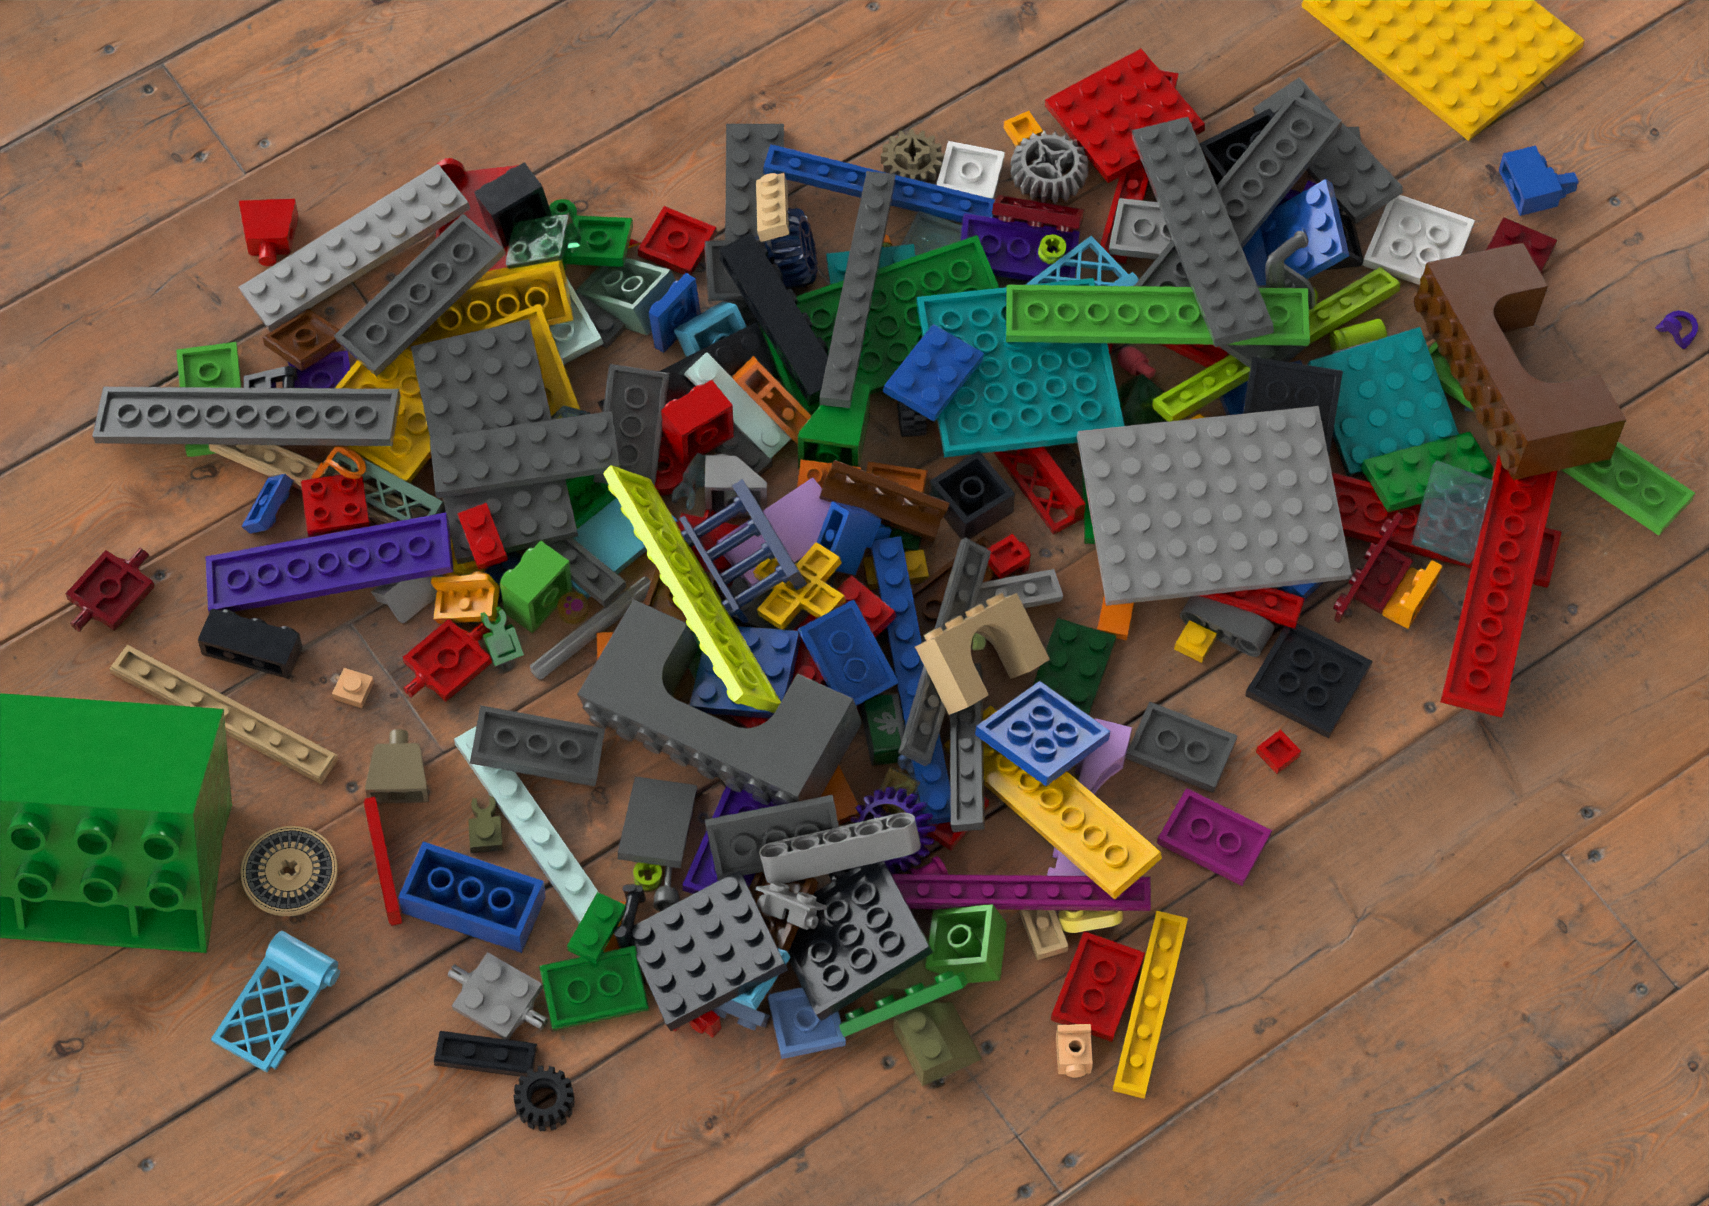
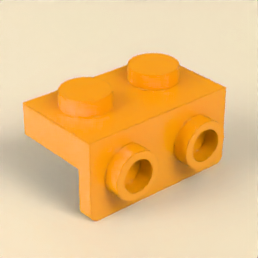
[431,572,500,624]

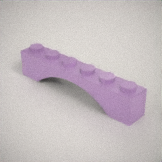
[1047,718,1132,876]

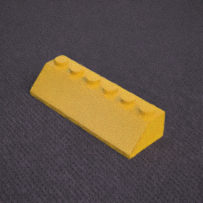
[406,255,574,352]

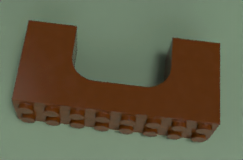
[1414,243,1626,480]

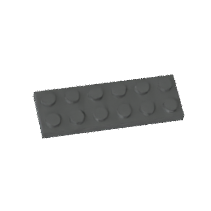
[1253,77,1403,224]
[334,214,506,377]
[430,411,620,498]

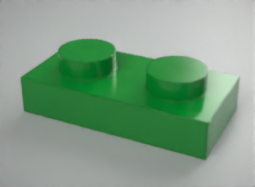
[567,892,627,964]

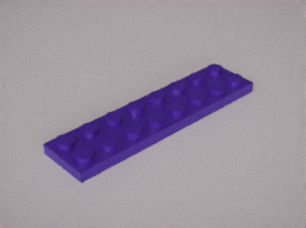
[205,513,453,613]

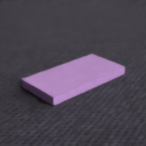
[716,478,831,587]

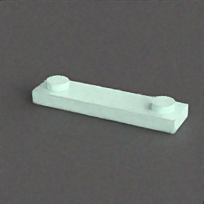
[684,352,791,459]

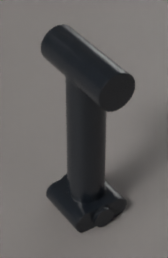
[614,884,646,949]

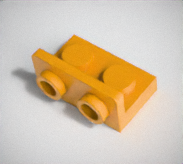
[1382,560,1442,629]

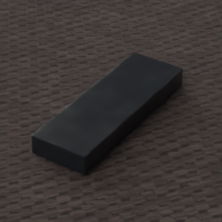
[434,1031,538,1077]

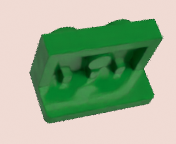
[566,475,617,529]

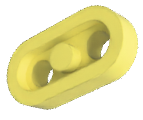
[1058,910,1123,933]

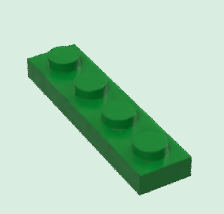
[839,970,968,1037]

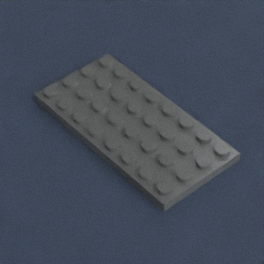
[411,319,578,564]

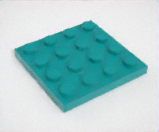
[1307,327,1459,477]

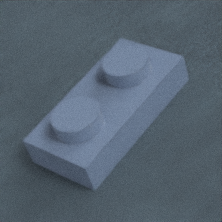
[712,1000,771,1031]

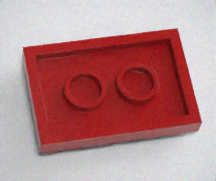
[1051,931,1145,1042]

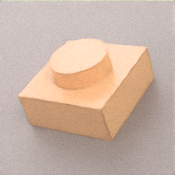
[332,668,374,709]

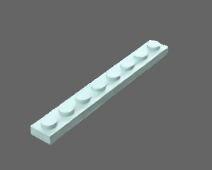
[454,727,598,923]

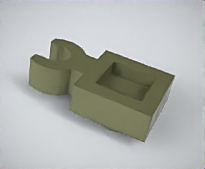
[468,797,503,853]

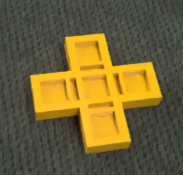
[753,542,846,630]

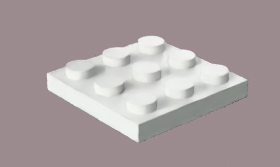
[1362,195,1475,285]

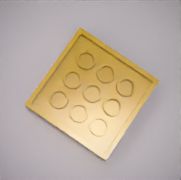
[335,349,432,483]

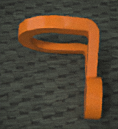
[310,446,366,479]

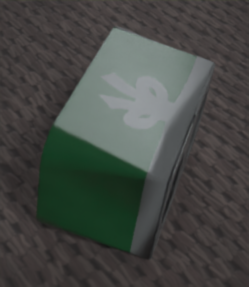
[861,694,905,766]

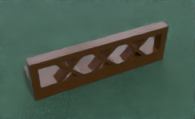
[819,460,950,542]

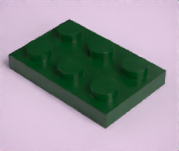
[1033,618,1117,715]

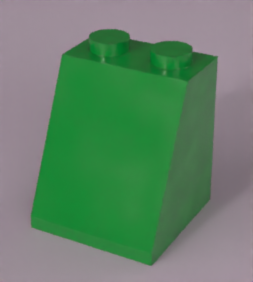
[798,380,870,469]

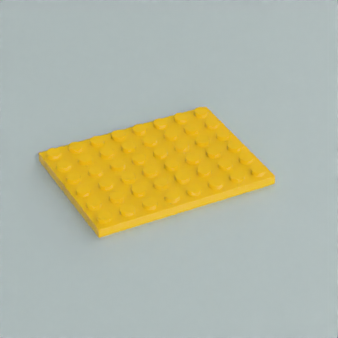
[1302,0,1585,141]

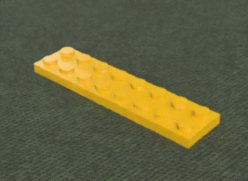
[944,705,1162,900]

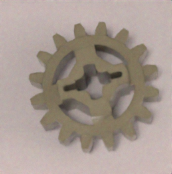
[881,129,944,182]

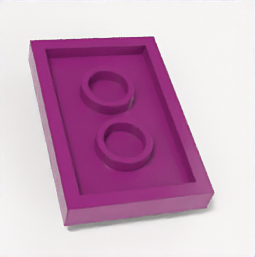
[1157,788,1272,886]

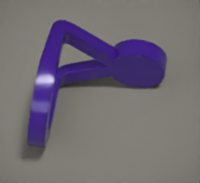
[1655,310,1698,349]

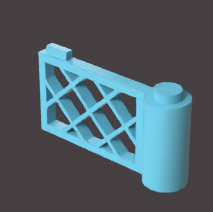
[211,931,340,1073]

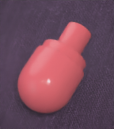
[1118,346,1156,379]

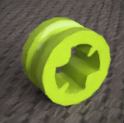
[1038,234,1066,265]
[633,862,662,892]

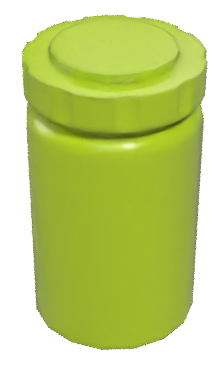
[1329,318,1388,352]

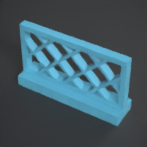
[1025,236,1139,286]

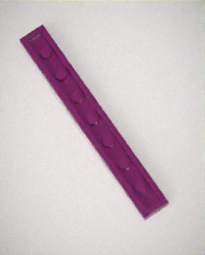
[892,874,1151,911]

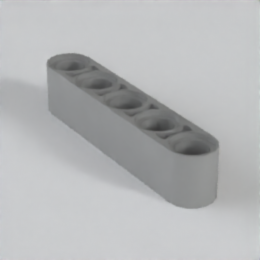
[759,813,921,884]

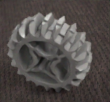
[1010,130,1089,204]

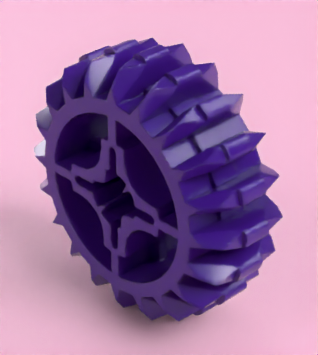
[850,787,936,874]

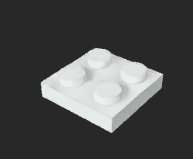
[937,141,1005,199]

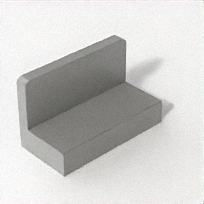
[371,575,442,623]

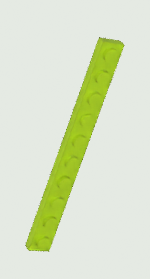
[1153,267,1400,422]

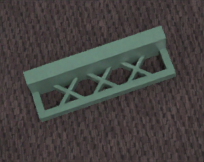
[323,452,446,521]

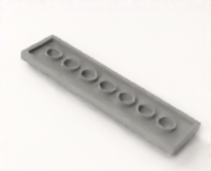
[239,164,470,332]

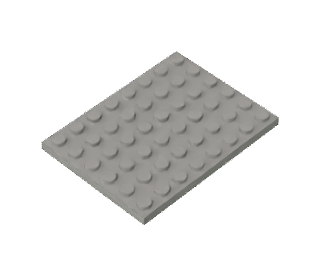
[1077,406,1352,606]

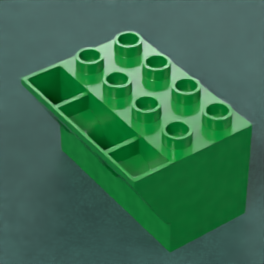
[0,693,232,953]

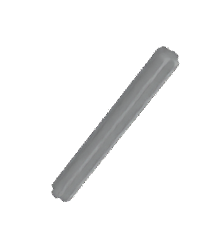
[530,577,651,680]

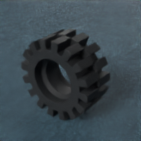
[897,401,927,437]
[513,1066,575,1131]

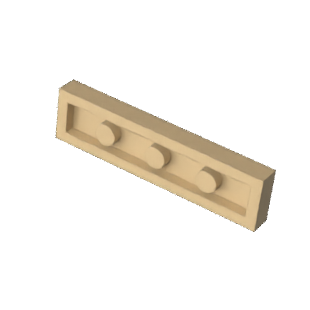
[756,173,789,242]

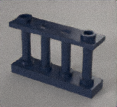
[679,479,807,624]

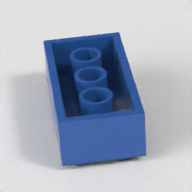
[398,841,546,953]

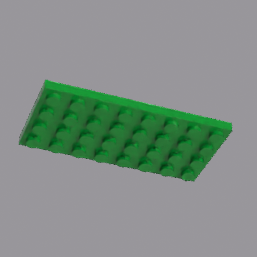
[758,235,999,415]

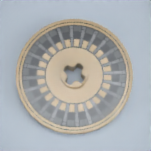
[241,826,338,916]

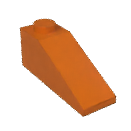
[732,356,811,445]

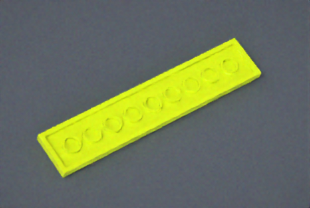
[603,465,781,713]

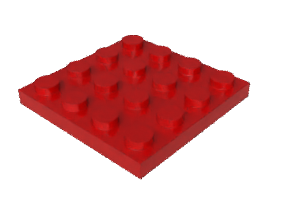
[1045,48,1205,183]

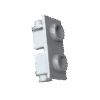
[756,882,827,930]

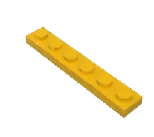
[1112,911,1188,1099]

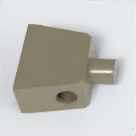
[365,729,429,804]

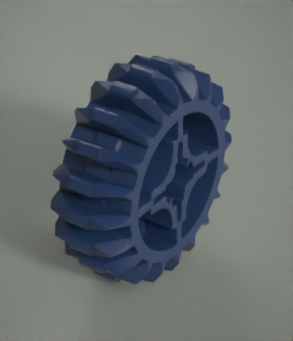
[771,208,818,288]

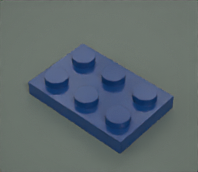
[883,324,984,422]
[798,599,899,706]

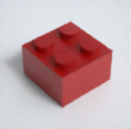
[661,380,734,467]

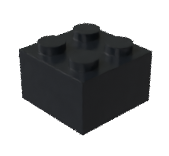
[474,162,553,248]
[929,451,1015,539]

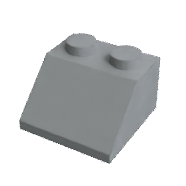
[705,453,767,519]

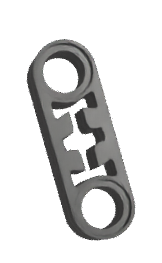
[1180,596,1274,657]

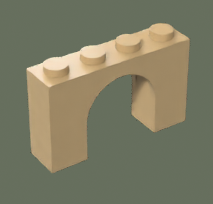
[915,593,1050,715]

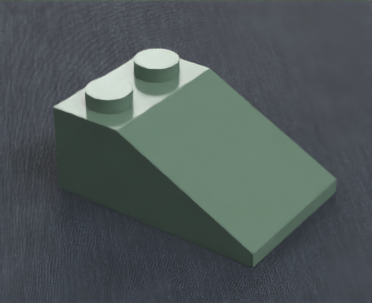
[575,258,676,335]

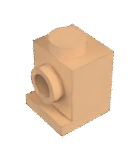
[1056,1024,1093,1078]

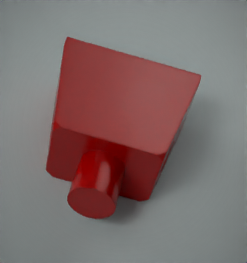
[239,198,298,266]

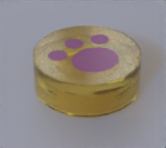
[557,592,589,624]

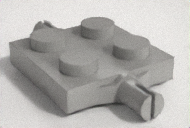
[448,952,548,1040]

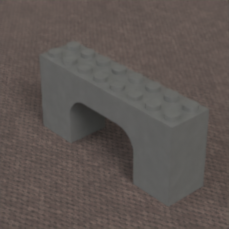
[577,599,862,805]

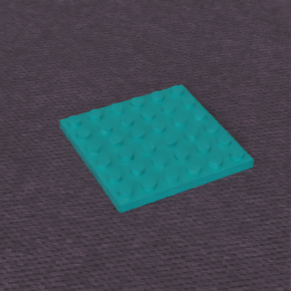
[916,278,1124,458]

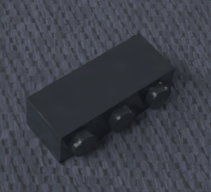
[198,608,303,679]

